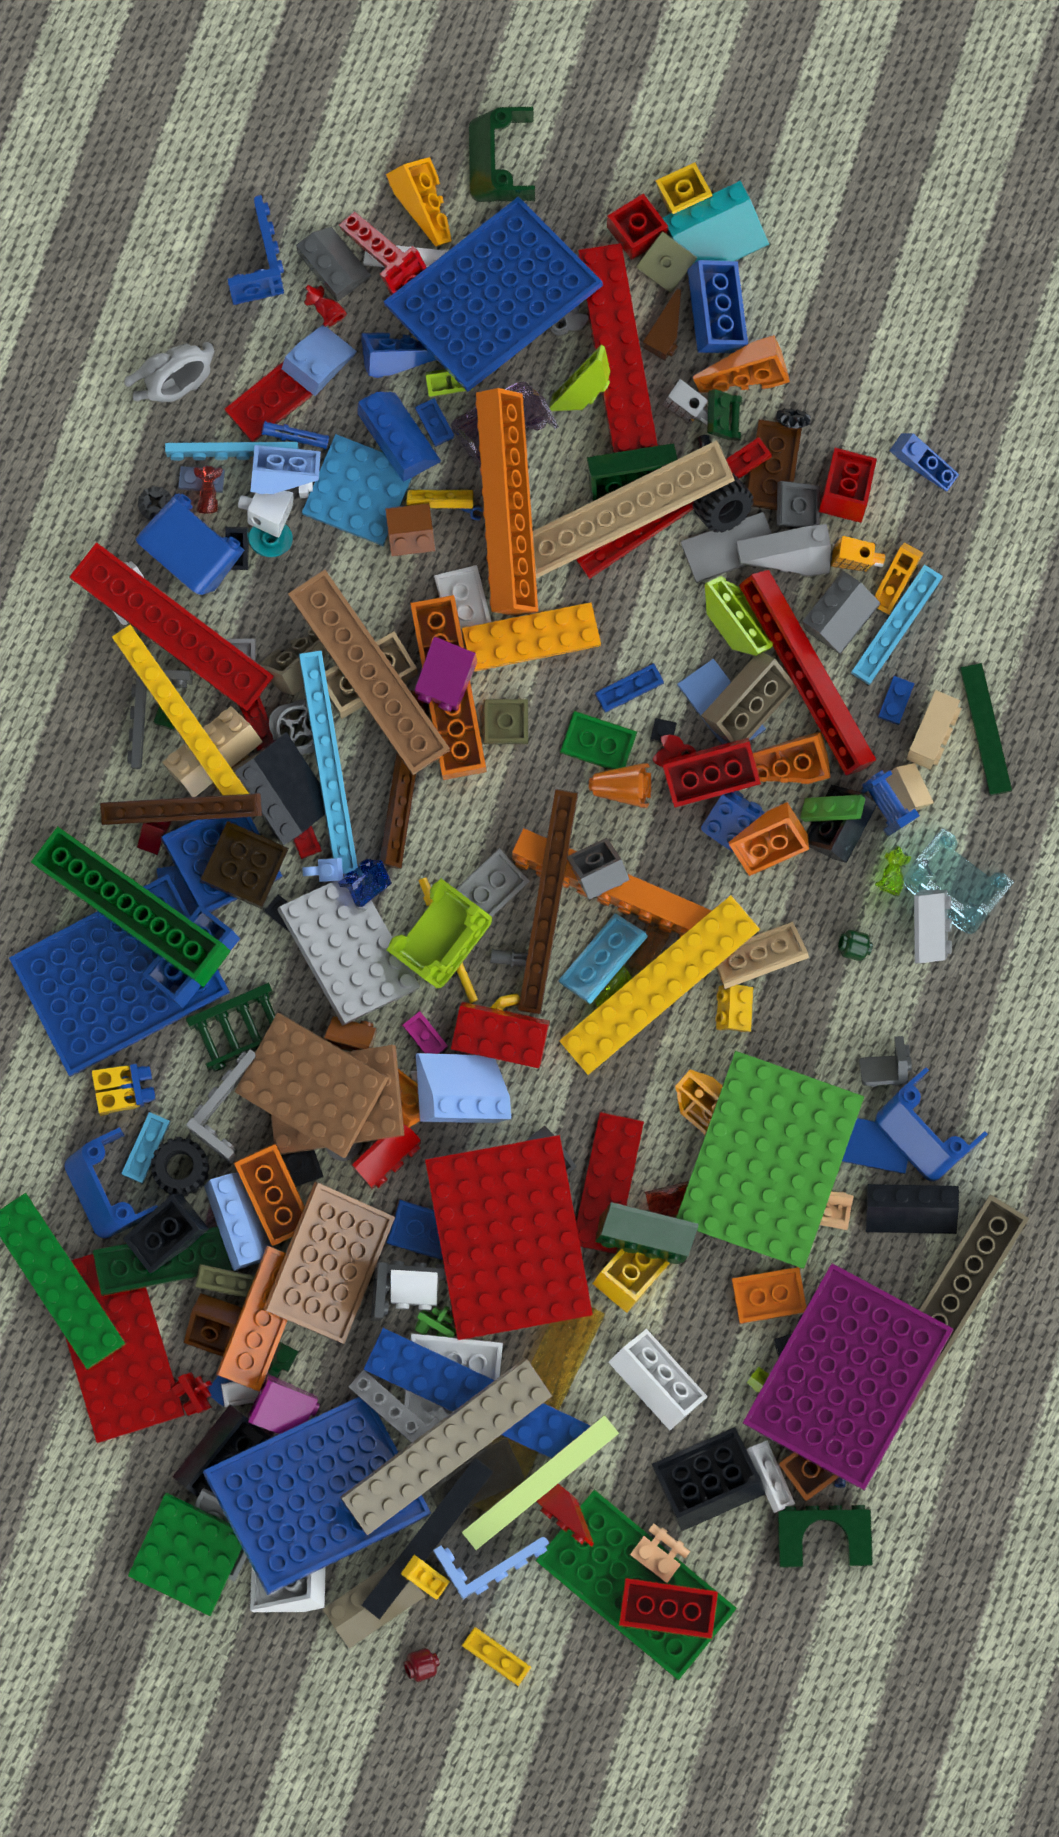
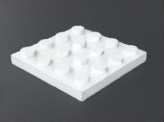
[404,1333,503,1426]

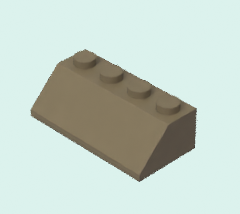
[701,652,796,743]
[322,1559,426,1649]

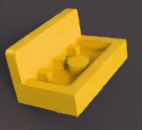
[715,985,753,1032]

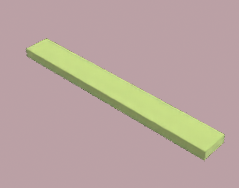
[462,1415,619,1550]

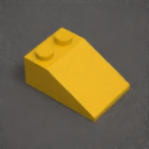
[592,1249,670,1313]

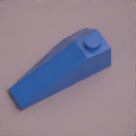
[361,332,437,378]

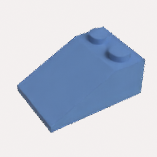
[282,325,357,396]

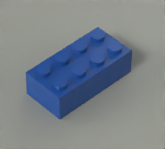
[687,260,748,353]

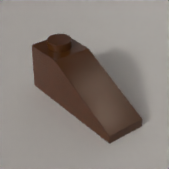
[643,288,681,361]

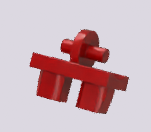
[172,1372,213,1416]

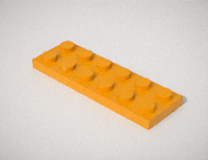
[461,602,601,672]

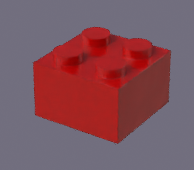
[607,193,668,260]

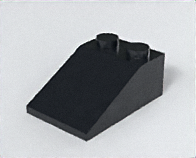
[123,1194,209,1274]

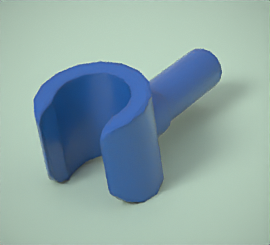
[457,505,483,521]

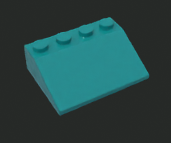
[663,181,769,274]

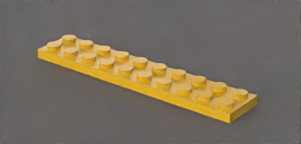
[559,895,760,1075]

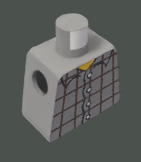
[662,379,708,425]

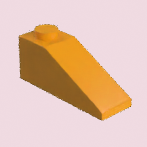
[875,542,924,615]

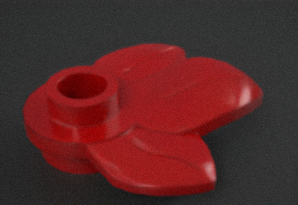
[652,735,696,767]

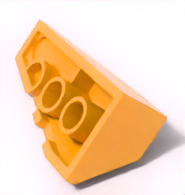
[386,157,452,247]

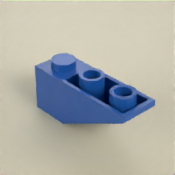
[889,433,959,492]

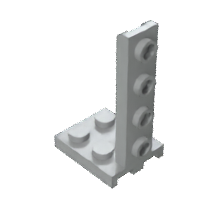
[186,1049,256,1164]
[348,1370,440,1443]

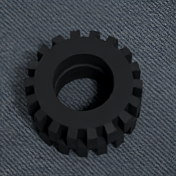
[692,473,753,533]
[151,1137,210,1197]

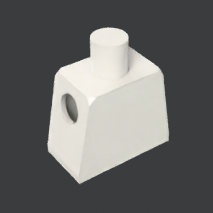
[238,491,293,538]

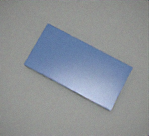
[677,659,766,745]

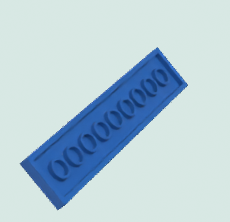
[363,1328,591,1458]

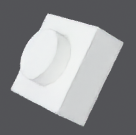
[299,482,313,499]

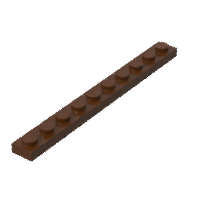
[518,789,579,1014]

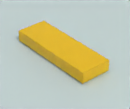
[407,490,473,508]
[401,1555,450,1600]
[462,1627,531,1686]

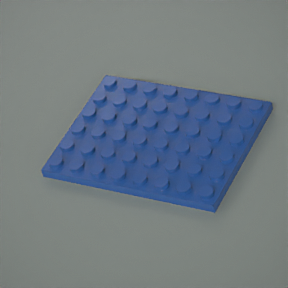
[384,196,603,392]
[9,874,230,1077]
[203,1397,431,1595]

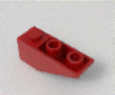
[536,1484,594,1547]

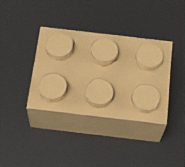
[906,690,962,770]

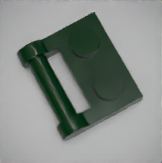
[707,389,742,441]

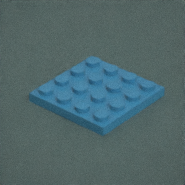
[302,434,413,546]

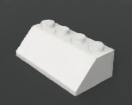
[609,1329,708,1430]

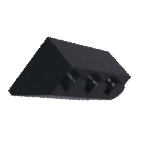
[806,784,877,863]

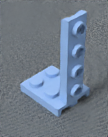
[433,1537,549,1599]

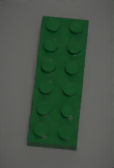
[92,1226,233,1296]

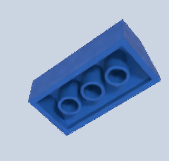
[357,392,441,482]
[142,905,240,1008]

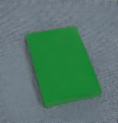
[560,711,637,770]

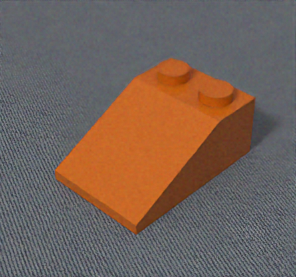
[729,802,809,876]

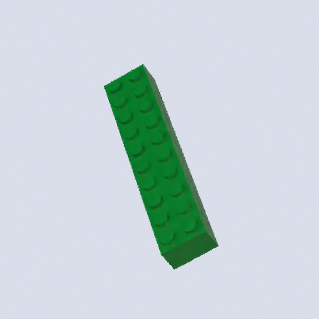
[31,826,231,987]

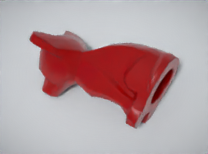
[304,285,347,327]

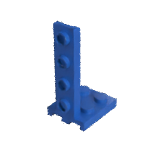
[228,195,284,305]

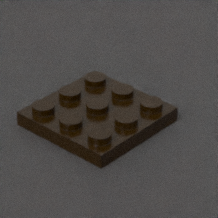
[200,821,289,909]

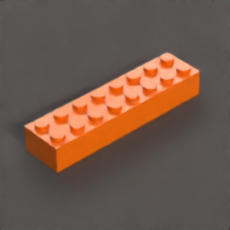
[410,595,487,780]

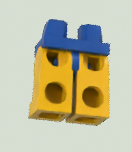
[92,1064,156,1116]

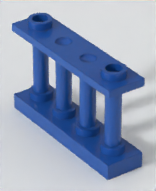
[859,770,920,837]

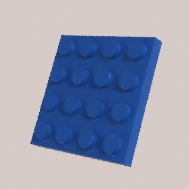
[161,817,282,912]

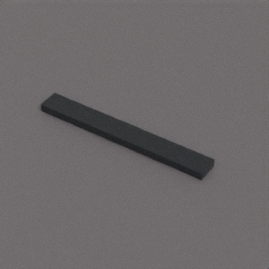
[361,1458,493,1620]

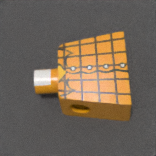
[831,536,885,572]

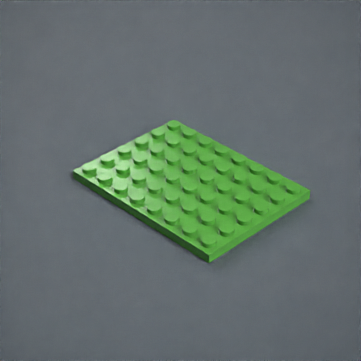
[676,1051,865,1269]

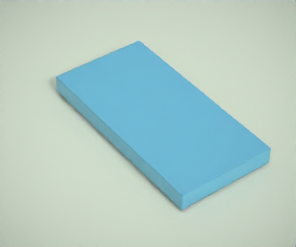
[558,913,648,1004]

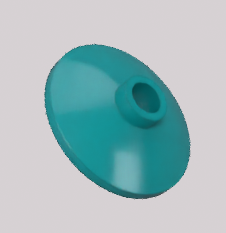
[249,524,293,557]

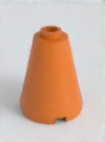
[589,763,652,808]

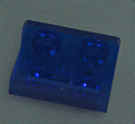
[338,859,392,907]

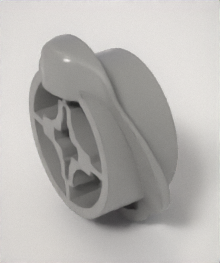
[269,700,315,755]

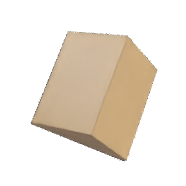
[886,763,934,812]

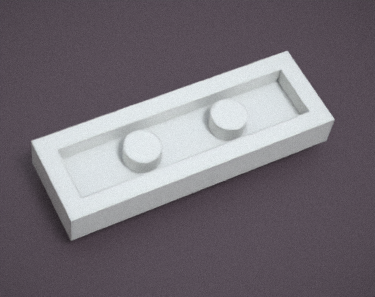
[746,1441,795,1513]

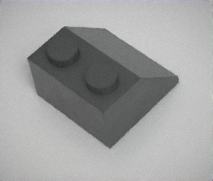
[567,838,630,899]

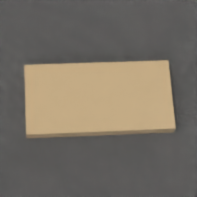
[715,922,809,989]

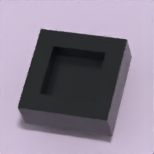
[650,718,677,743]

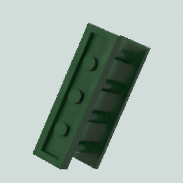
[186,983,276,1072]

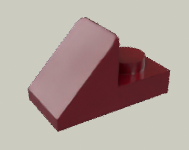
[137,821,172,856]

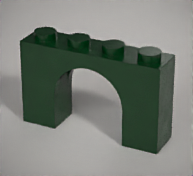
[777,1505,873,1568]

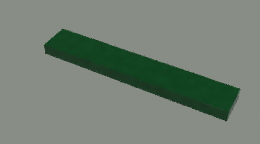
[960,663,1012,796]

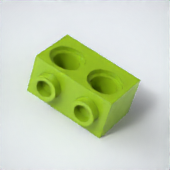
[426,369,473,397]

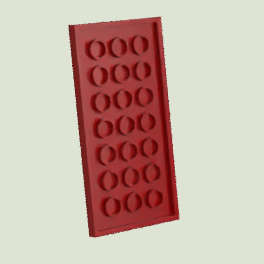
[65,1243,185,1444]

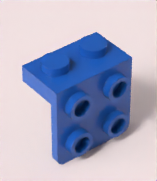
[701,791,765,853]

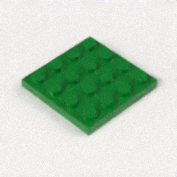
[128,1493,242,1616]

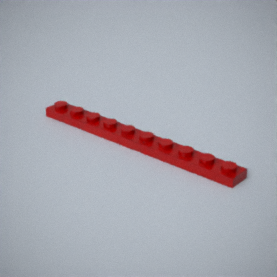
[576,437,772,579]

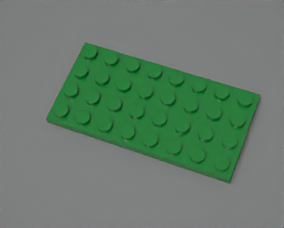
[536,1489,737,1681]

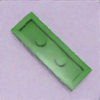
[800,795,865,822]

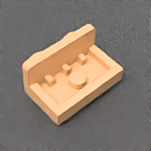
[820,1191,854,1230]

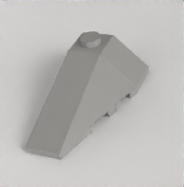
[736,524,831,577]

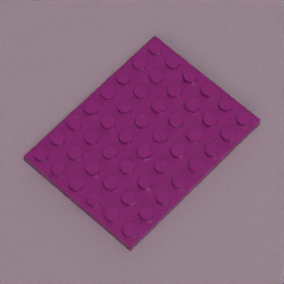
[743,1263,953,1491]

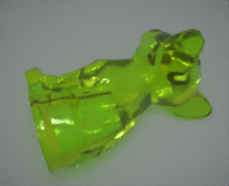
[875,846,911,896]
[594,966,632,1007]

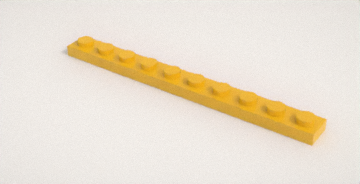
[112,625,249,795]

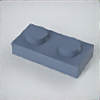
[179,466,225,493]

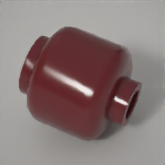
[404,1648,440,1682]

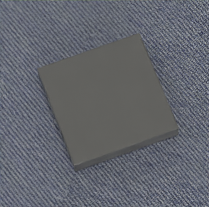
[777,481,820,528]

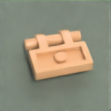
[630,1523,691,1583]

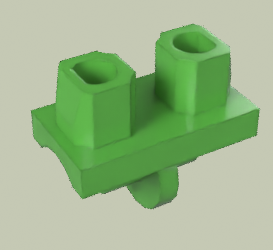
[415,1306,456,1338]

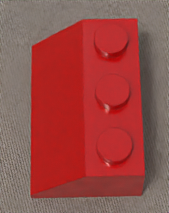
[352,1124,422,1190]

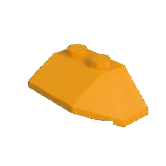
[675,1069,722,1135]

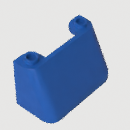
[136,494,245,595]

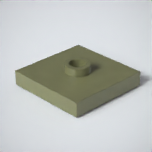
[636,231,697,293]
[484,699,528,745]

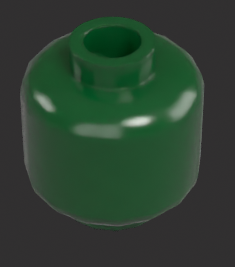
[838,930,873,961]

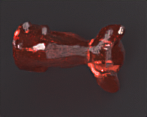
[194,465,223,514]

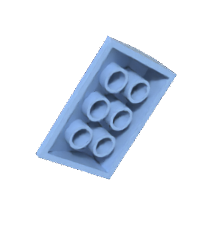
[416,1053,511,1123]

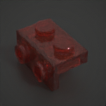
[645,1181,689,1218]

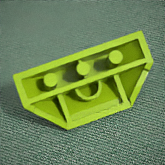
[549,345,610,411]
[705,576,773,656]

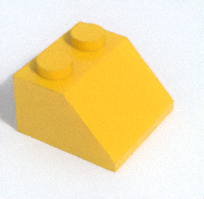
[655,162,713,214]

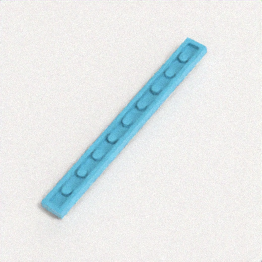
[299,650,358,874]

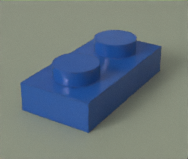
[415,398,454,447]
[878,676,915,725]

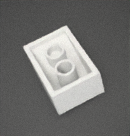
[391,1270,439,1311]
[250,1567,325,1612]

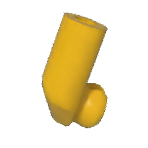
[490,993,520,1010]

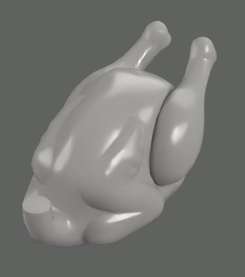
[124,342,214,402]

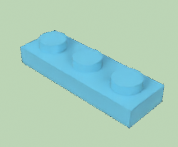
[121,1112,170,1184]

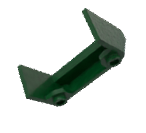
[469,107,535,202]

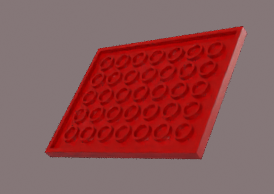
[425,1135,593,1340]

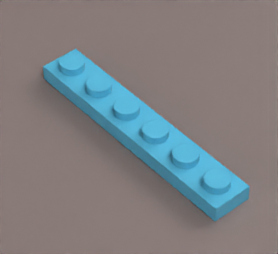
[165,442,299,461]
[851,564,943,686]

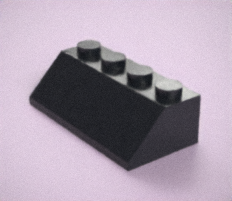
[866,1184,959,1234]
[172,1405,271,1497]

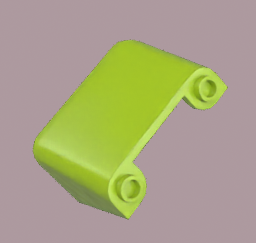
[386,878,492,989]

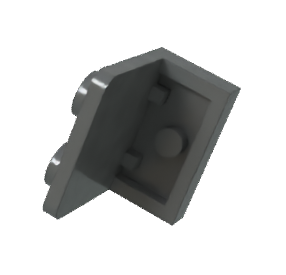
[859,1036,912,1087]

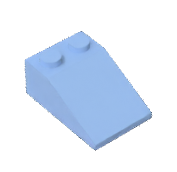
[250,445,321,494]

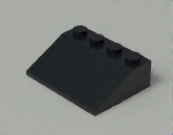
[232,732,325,845]
[652,1427,765,1531]

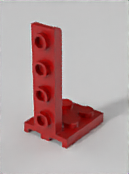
[339,211,427,295]

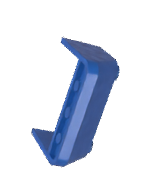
[875,1067,988,1181]
[65,1127,158,1239]

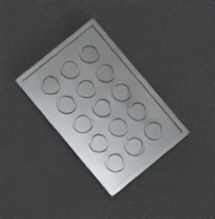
[277,872,420,1026]

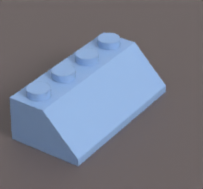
[204,1173,273,1271]

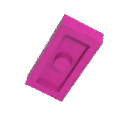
[402,1011,448,1054]

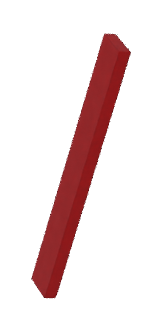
[240,696,322,860]

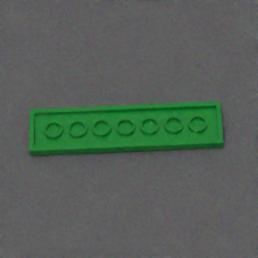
[0,1193,126,1370]

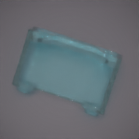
[903,828,1014,934]

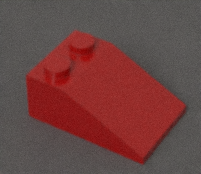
[819,448,877,523]

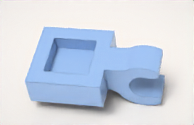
[302,858,343,882]

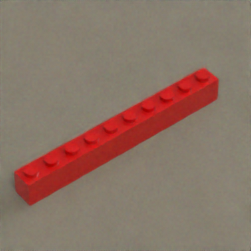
[739,570,876,776]

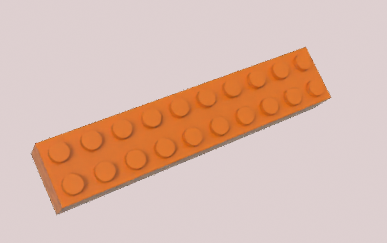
[476,388,538,616]
[512,828,712,938]

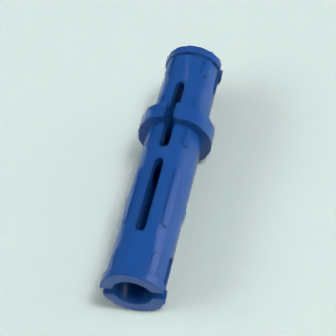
[261,421,329,449]

